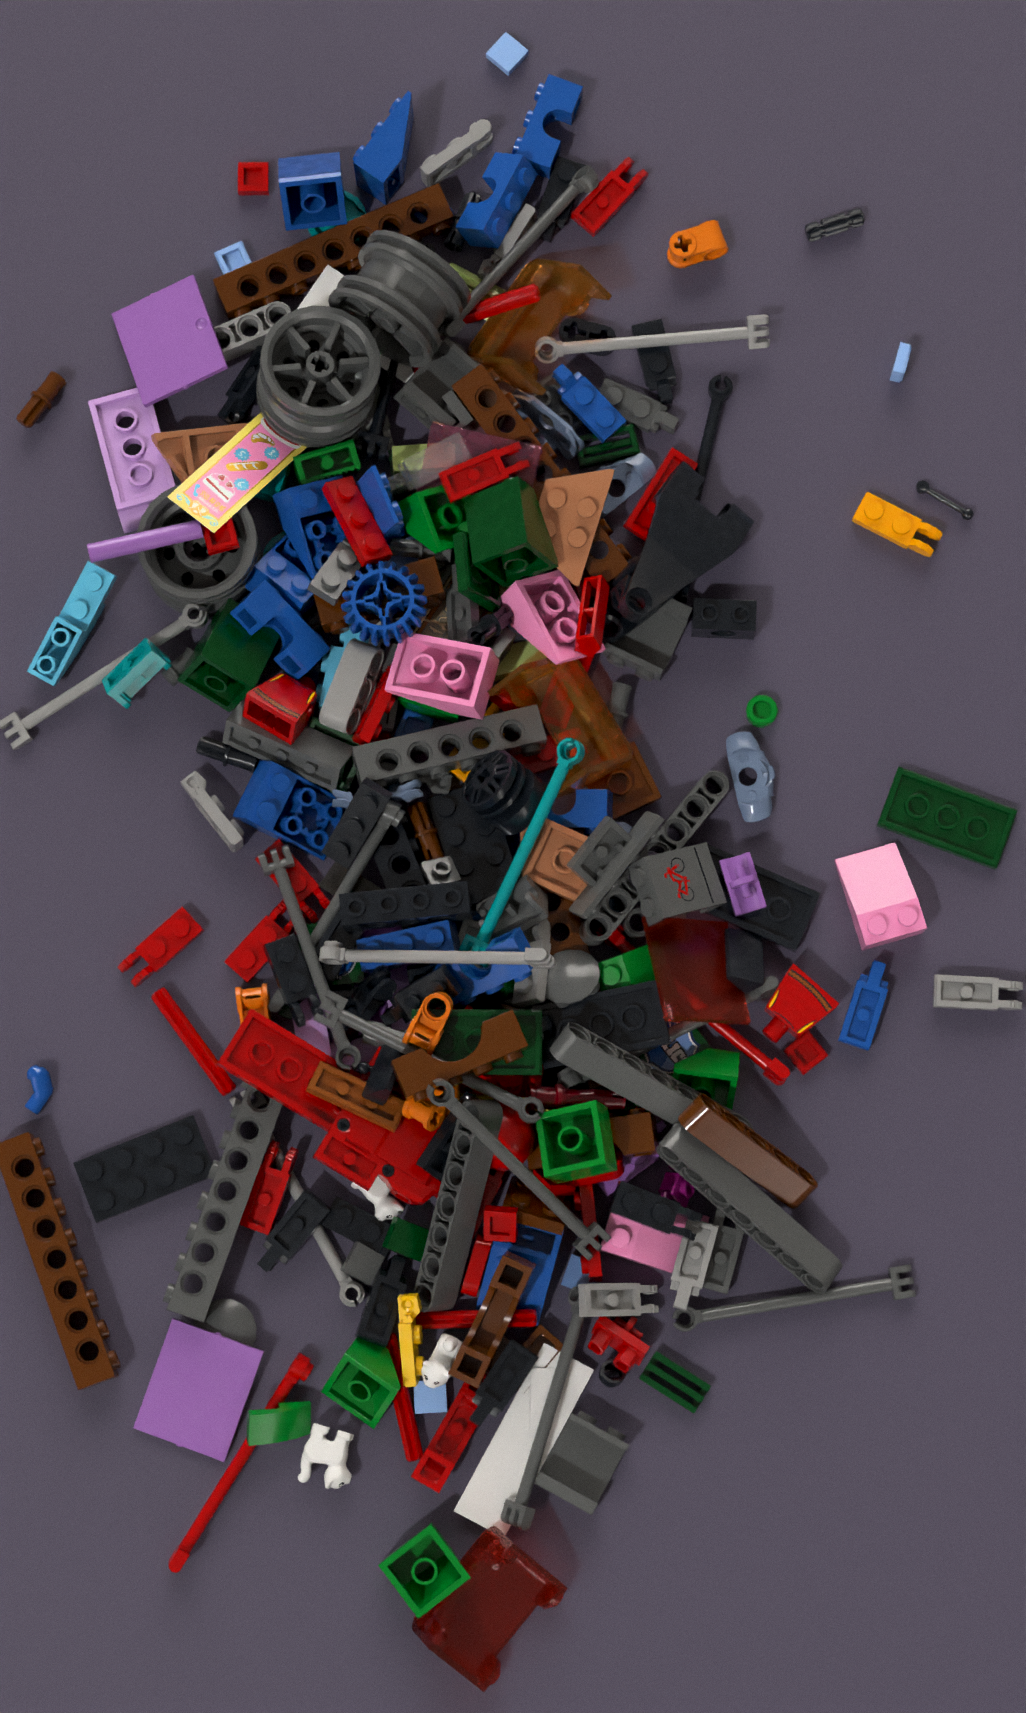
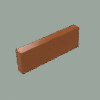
[306,1060,405,1133]

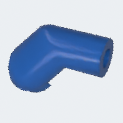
[25,1065,53,1115]

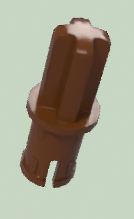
[16,371,67,428]
[407,802,445,861]

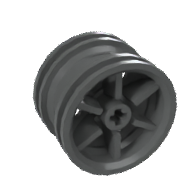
[328,230,471,367]
[256,306,381,448]
[137,484,263,617]

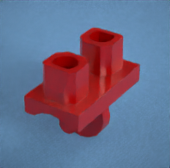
[588,1316,650,1373]

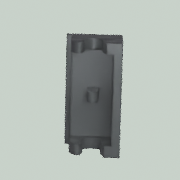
[476,875,548,939]

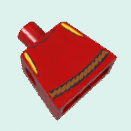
[242,673,317,745]
[762,963,839,1044]

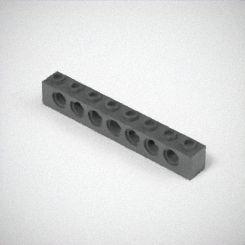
[163,1081,282,1323]

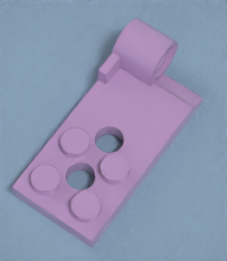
[88,388,176,534]

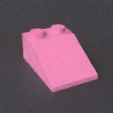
[500,570,606,665]
[384,632,500,720]
[834,843,927,951]
[600,1213,710,1273]

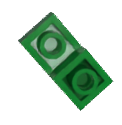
[247,1401,311,1446]

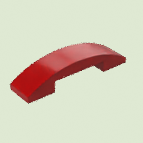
[411,1370,490,1494]

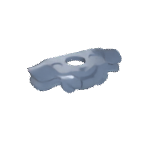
[512,388,585,460]
[596,453,656,519]
[726,732,776,823]
[332,779,424,809]

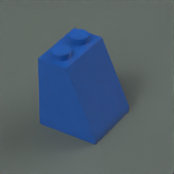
[278,152,347,231]

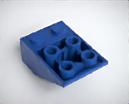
[353,91,414,205]
[356,465,406,546]
[272,475,346,579]
[245,535,316,616]
[232,760,345,861]
[476,1223,564,1326]

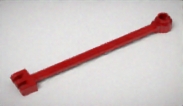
[595,924,790,1086]
[168,1352,314,1573]

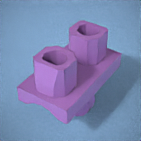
[719,852,767,917]

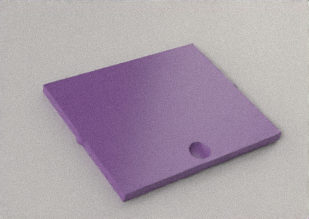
[111,275,228,407]
[133,1318,264,1462]

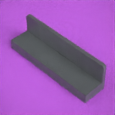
[222,699,354,791]

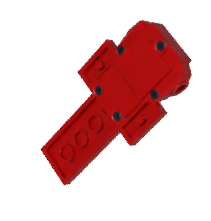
[217,1009,443,1205]

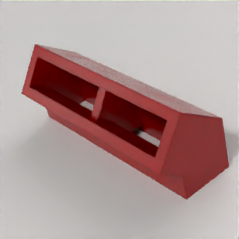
[574,575,610,658]

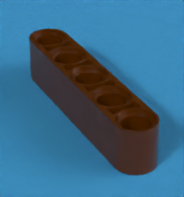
[678,1093,818,1209]

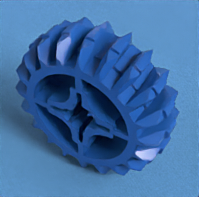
[341,561,428,647]

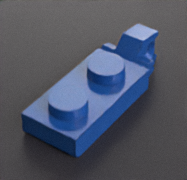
[552,364,627,443]
[838,960,888,1051]

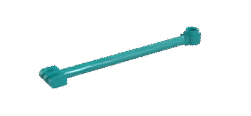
[459,738,585,968]

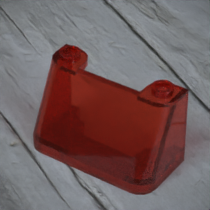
[412,1526,568,1692]

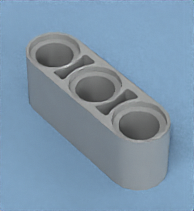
[214,301,291,362]
[319,639,384,735]

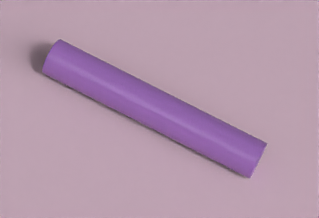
[87,520,204,563]

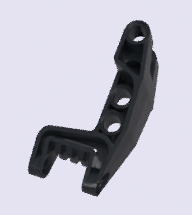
[602,461,754,646]

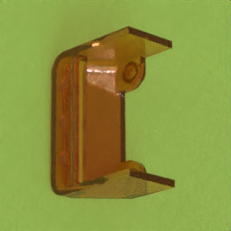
[467,258,612,395]
[487,658,633,798]

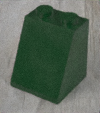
[464,476,559,588]
[177,598,280,712]

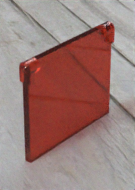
[642,916,751,1025]

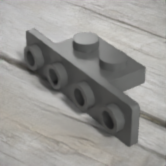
[566,811,664,919]

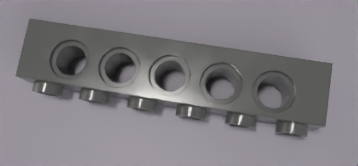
[352,704,547,789]

